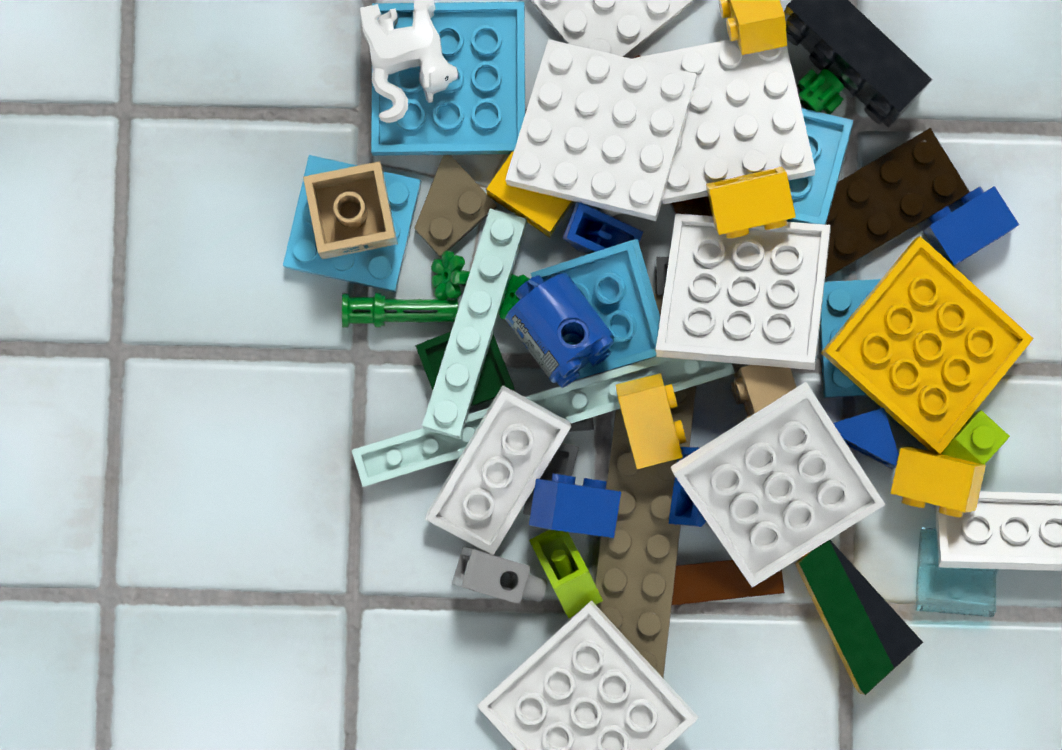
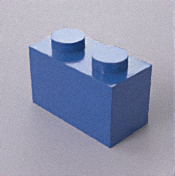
[923,186,1019,266]
[529,473,621,538]

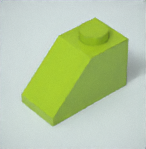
[941,410,1010,465]
[529,529,603,618]

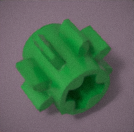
[797,69,844,115]

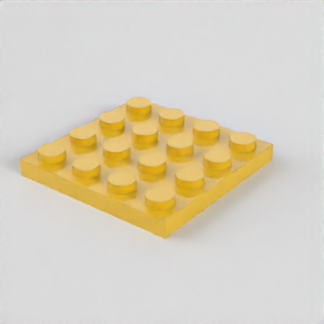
[821,236,1034,455]

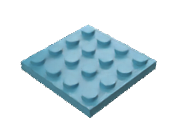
[371,2,525,156]

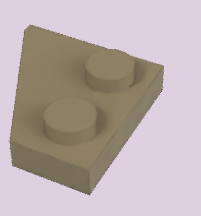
[414,155,497,258]

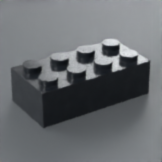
[784,0,932,128]

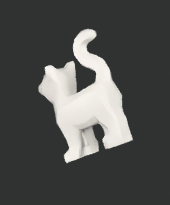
[360,0,458,123]

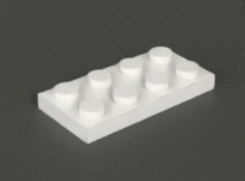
[426,385,571,555]
[935,491,1062,571]

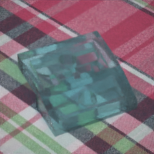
[916,527,999,617]

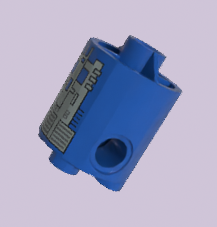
[505,273,614,388]

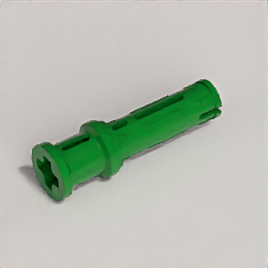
[342,293,458,328]

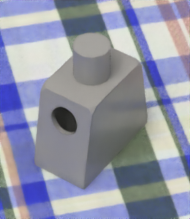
[452,547,547,604]

